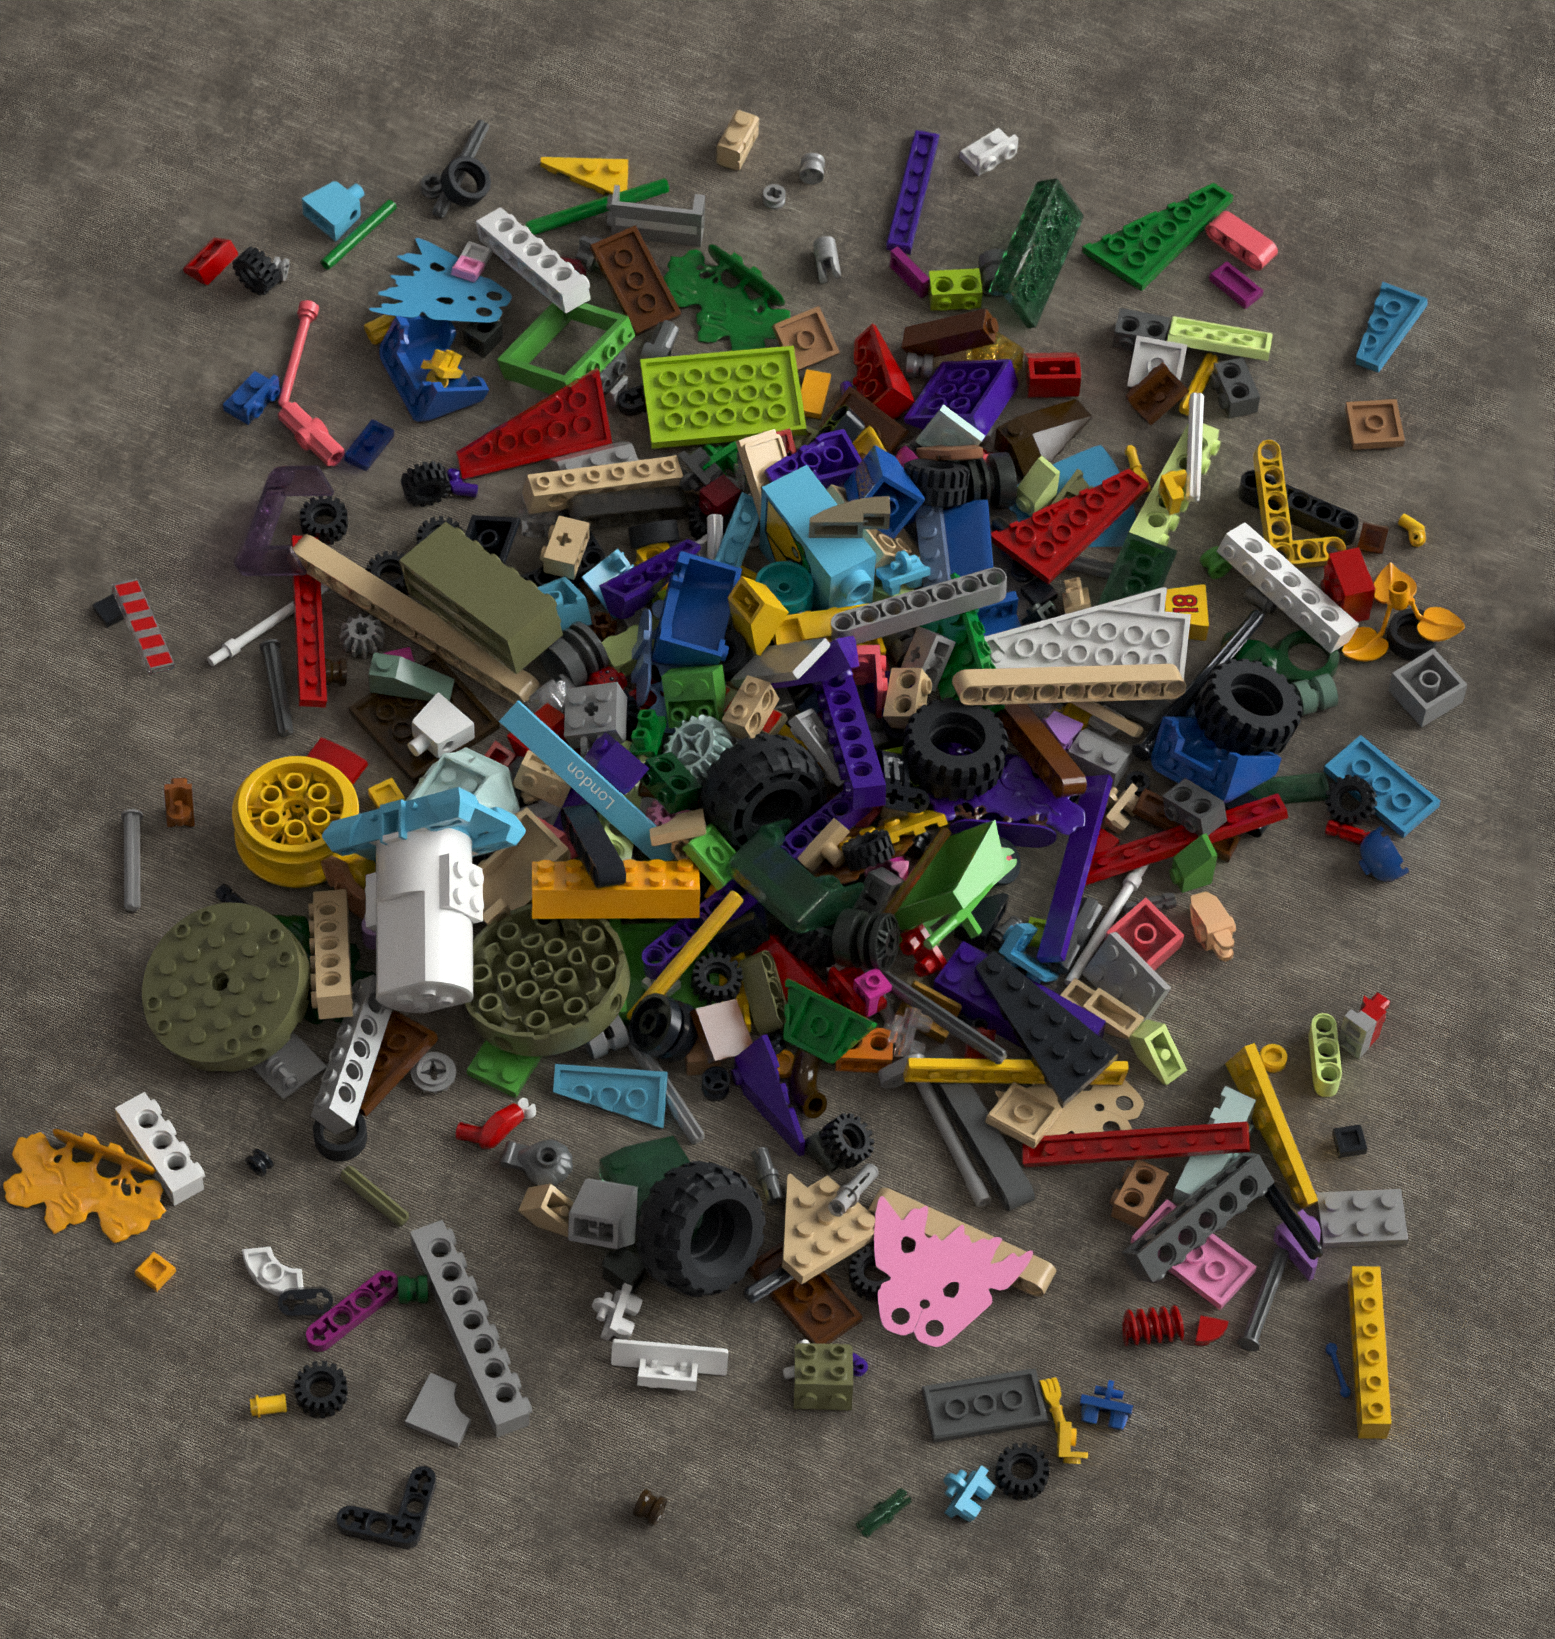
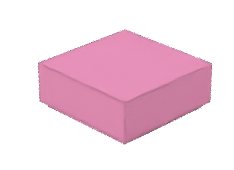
[451,255,485,283]

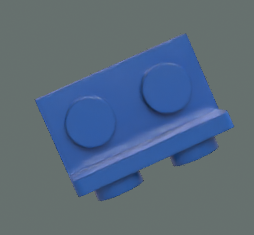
[223,371,280,425]

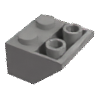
[568,1178,638,1249]

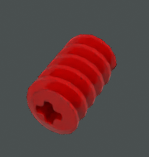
[1122,1305,1184,1346]

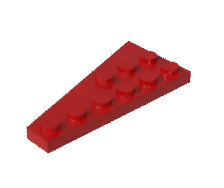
[991,469,1149,585]

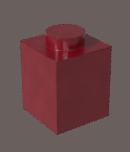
[699,474,741,517]

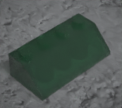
[1097,532,1178,606]

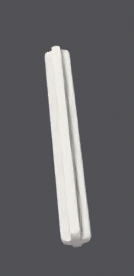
[1185,392,1204,502]

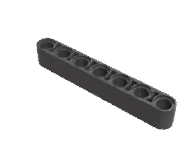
[920,1043,1035,1211]

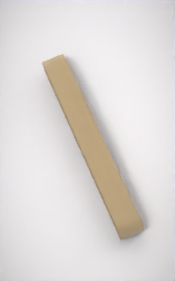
[952,664,1186,705]

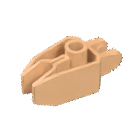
[1190,891,1236,962]

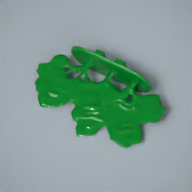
[663,244,791,351]

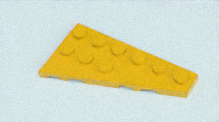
[1225,1043,1318,1209]

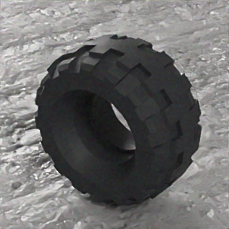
[700,733,827,858]
[635,1161,766,1297]

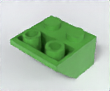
[661,665,726,728]

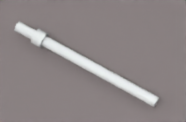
[207,583,330,666]
[1064,865,1149,986]

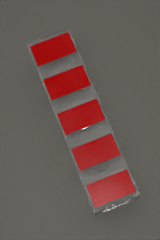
[111,578,175,675]

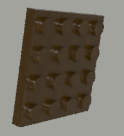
[348,652,500,785]

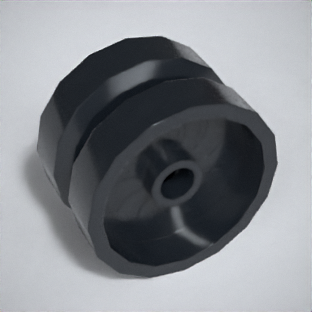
[629,993,698,1063]

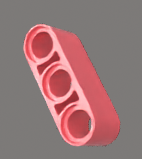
[1205,211,1278,271]

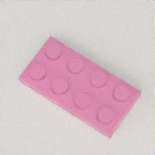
[1131,1199,1257,1310]

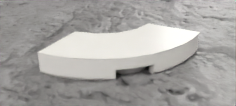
[242,1247,304,1299]

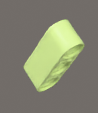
[1308,1013,1342,1097]

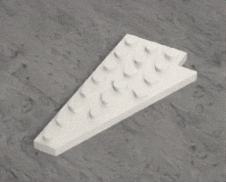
[984,587,1191,680]

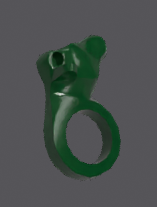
[1220,630,1339,685]

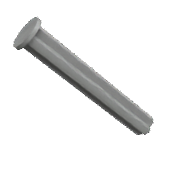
[121,809,143,912]

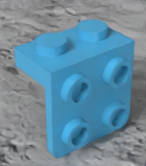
[999,923,1059,983]

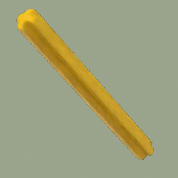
[627,891,744,1020]

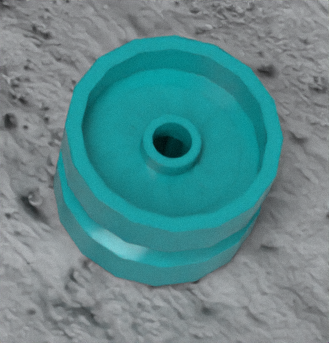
[755,561,814,615]

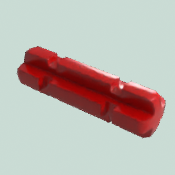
[1325,820,1370,844]

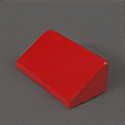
[183,238,238,285]

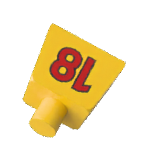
[1164,584,1209,641]

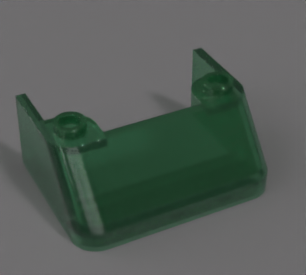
[725,819,865,933]

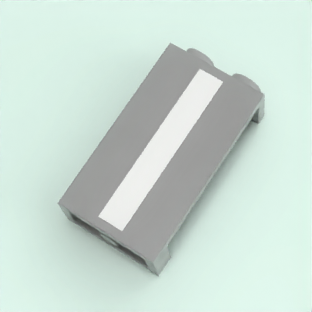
[607,185,705,247]

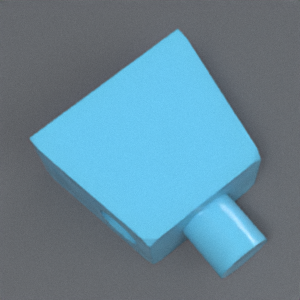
[302,181,365,242]

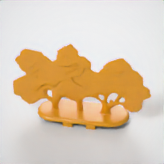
[3,1129,166,1243]

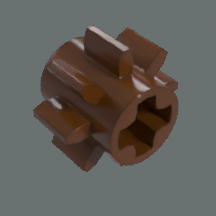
[588,611,617,642]

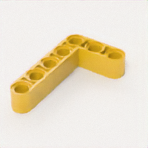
[1253,440,1346,569]

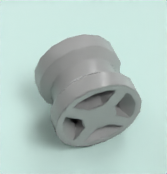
[799,153,825,184]

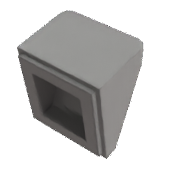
[604,375,628,409]

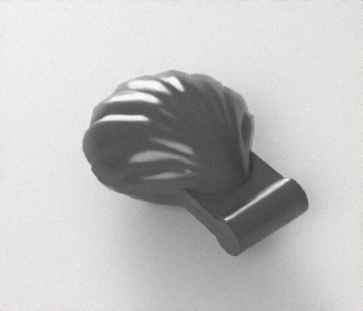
[500,1139,573,1186]

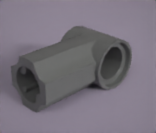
[640,320,679,359]

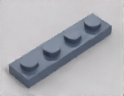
[915,505,951,587]

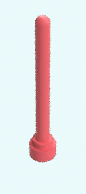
[278,300,319,407]

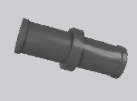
[751,1147,785,1206]

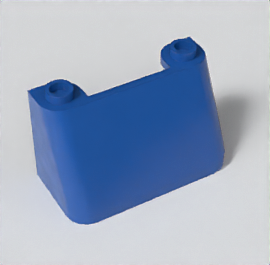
[379,315,489,422]
[922,500,993,588]
[651,551,742,665]
[1151,716,1282,804]

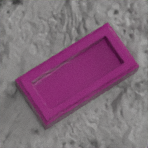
[890,246,930,298]
[1209,261,1264,310]

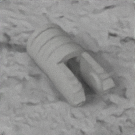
[813,236,841,284]

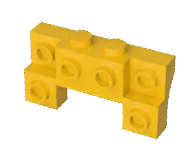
[773,603,886,655]

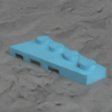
[553,1064,668,1128]

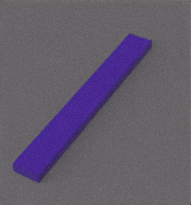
[1036,774,1113,963]

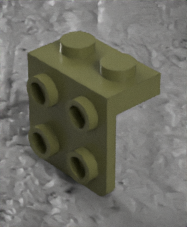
[794,1343,853,1410]

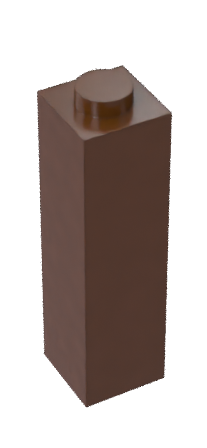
[902,308,999,358]

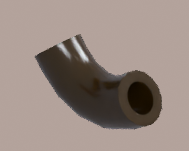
[789,1047,827,1119]

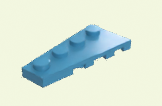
[1356,281,1427,373]

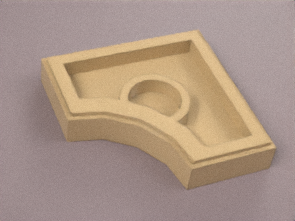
[650,808,706,846]

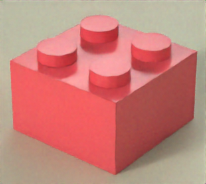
[1104,897,1184,971]

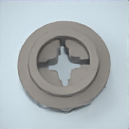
[411,1052,456,1095]

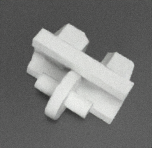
[592,1283,643,1341]

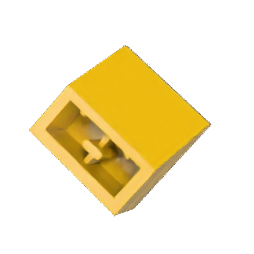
[728,576,789,656]

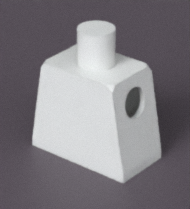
[408,692,475,758]

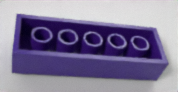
[933,941,1106,1049]

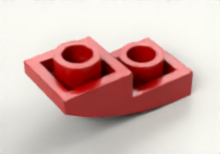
[306,737,369,785]

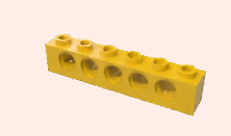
[1348,1266,1392,1439]

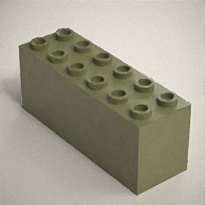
[399,522,563,674]

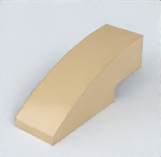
[1060,978,1144,1039]

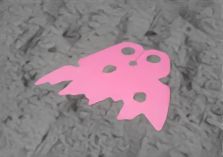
[874,1196,1033,1347]

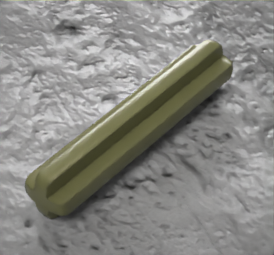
[340,1165,409,1227]

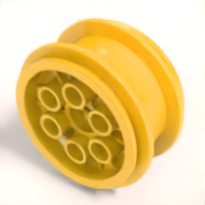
[232,756,359,888]

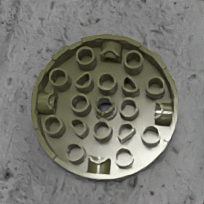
[142,903,311,1072]
[464,904,630,1057]

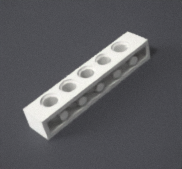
[476,207,590,314]
[1217,523,1359,654]

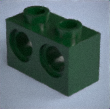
[640,752,703,815]

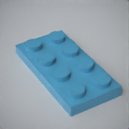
[1323,735,1441,838]

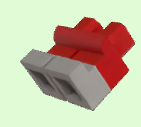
[1338,992,1390,1059]

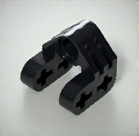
[876,750,930,813]

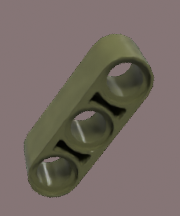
[739,950,787,1035]

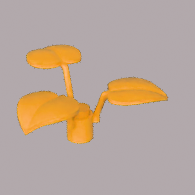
[1342,562,1465,662]

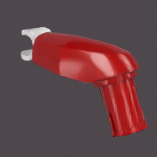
[455,1098,536,1149]

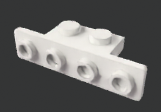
[611,1339,729,1391]

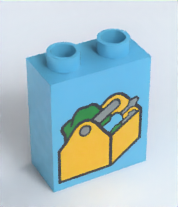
[759,465,876,611]

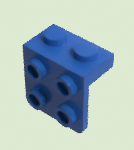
[977,591,1021,637]

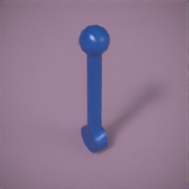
[1325,1343,1351,1398]

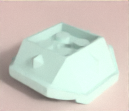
[406,747,520,815]

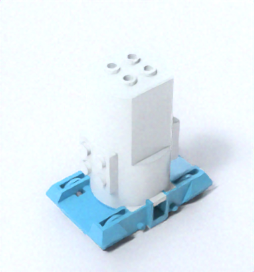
[322,787,526,1013]

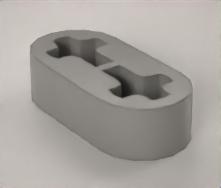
[878,1054,925,1089]

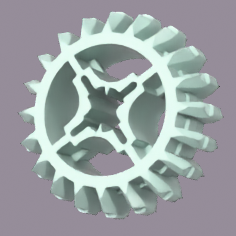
[663,714,733,784]

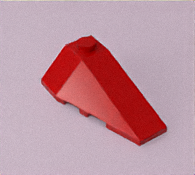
[853,323,915,419]

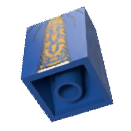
[844,445,925,539]

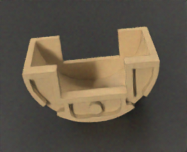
[478,807,571,925]

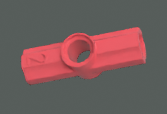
[278,402,345,467]

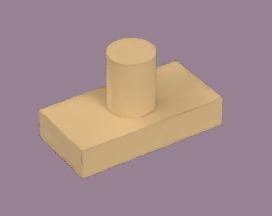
[797,818,850,872]

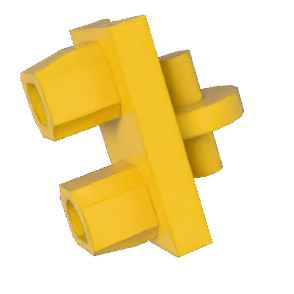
[421,350,463,388]

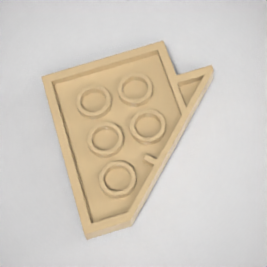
[782,1173,875,1284]

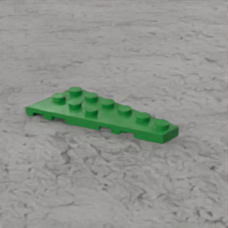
[1082,183,1234,292]

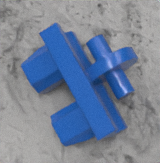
[1080,1380,1133,1430]

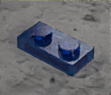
[344,419,394,472]

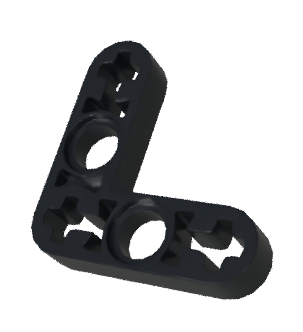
[336,1466,436,1549]

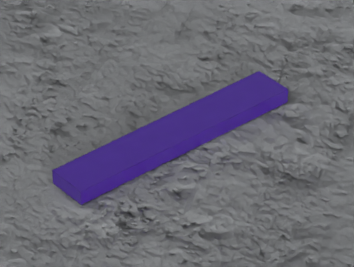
[886,130,940,254]

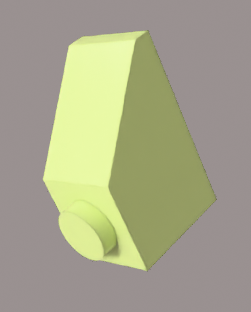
[1015,456,1060,517]
[1129,1019,1187,1085]

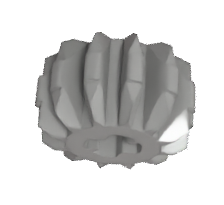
[339,613,385,659]

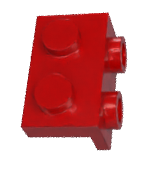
[827,966,887,1018]

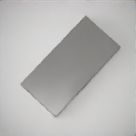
[730,638,830,688]

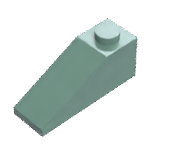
[369,652,454,702]

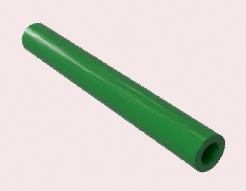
[320,199,397,270]

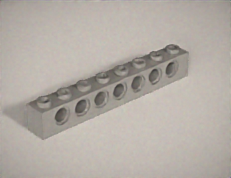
[410,1220,532,1437]

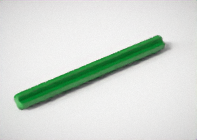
[525,178,670,235]

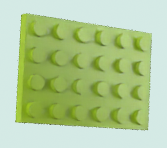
[640,346,807,449]

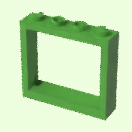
[497,302,635,394]

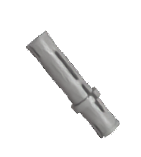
[828,1163,879,1217]

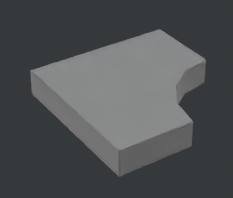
[405,1373,471,1447]

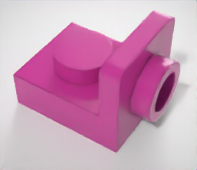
[853,968,892,1018]

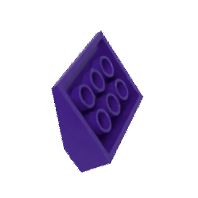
[904,359,1019,443]

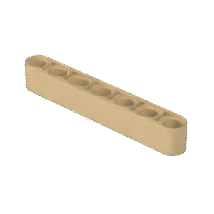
[868,1188,1057,1297]

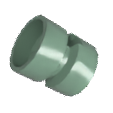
[1292,673,1338,716]

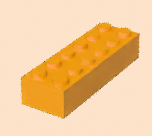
[532,859,700,919]

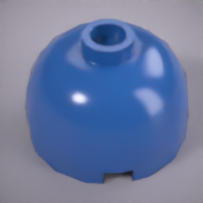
[1358,826,1409,882]

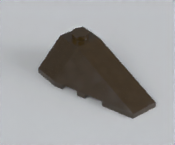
[994,398,1092,479]

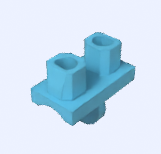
[876,550,931,596]
[944,1465,996,1522]

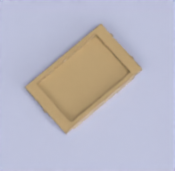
[735,429,787,519]

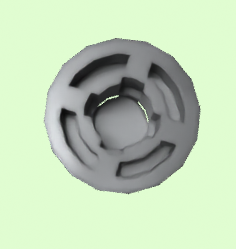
[905,352,933,380]

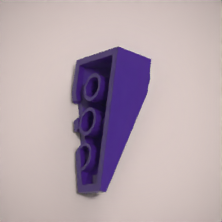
[764,429,862,490]
[599,539,701,619]
[771,636,859,689]
[553,732,649,840]
[731,1034,805,1156]

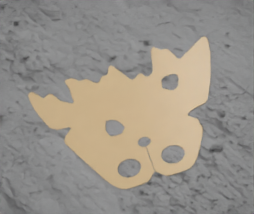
[995,1080,1144,1136]

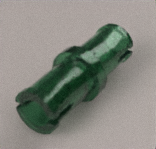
[856,1488,912,1538]

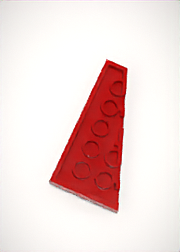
[456,367,612,479]

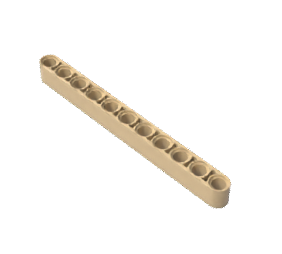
[288,534,540,705]

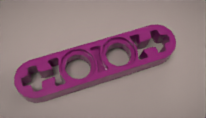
[306,1270,398,1352]

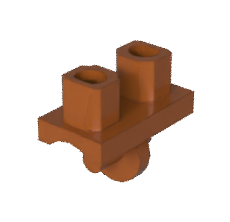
[164,778,195,827]

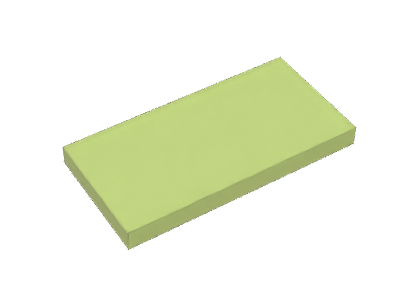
[1167,316,1273,361]

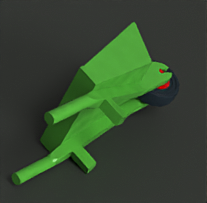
[891,820,1021,950]

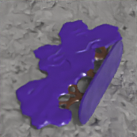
[928,755,1085,848]

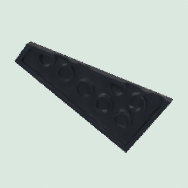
[974,951,1119,1108]

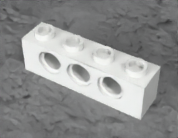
[115,1092,205,1206]

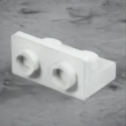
[960,128,1019,176]

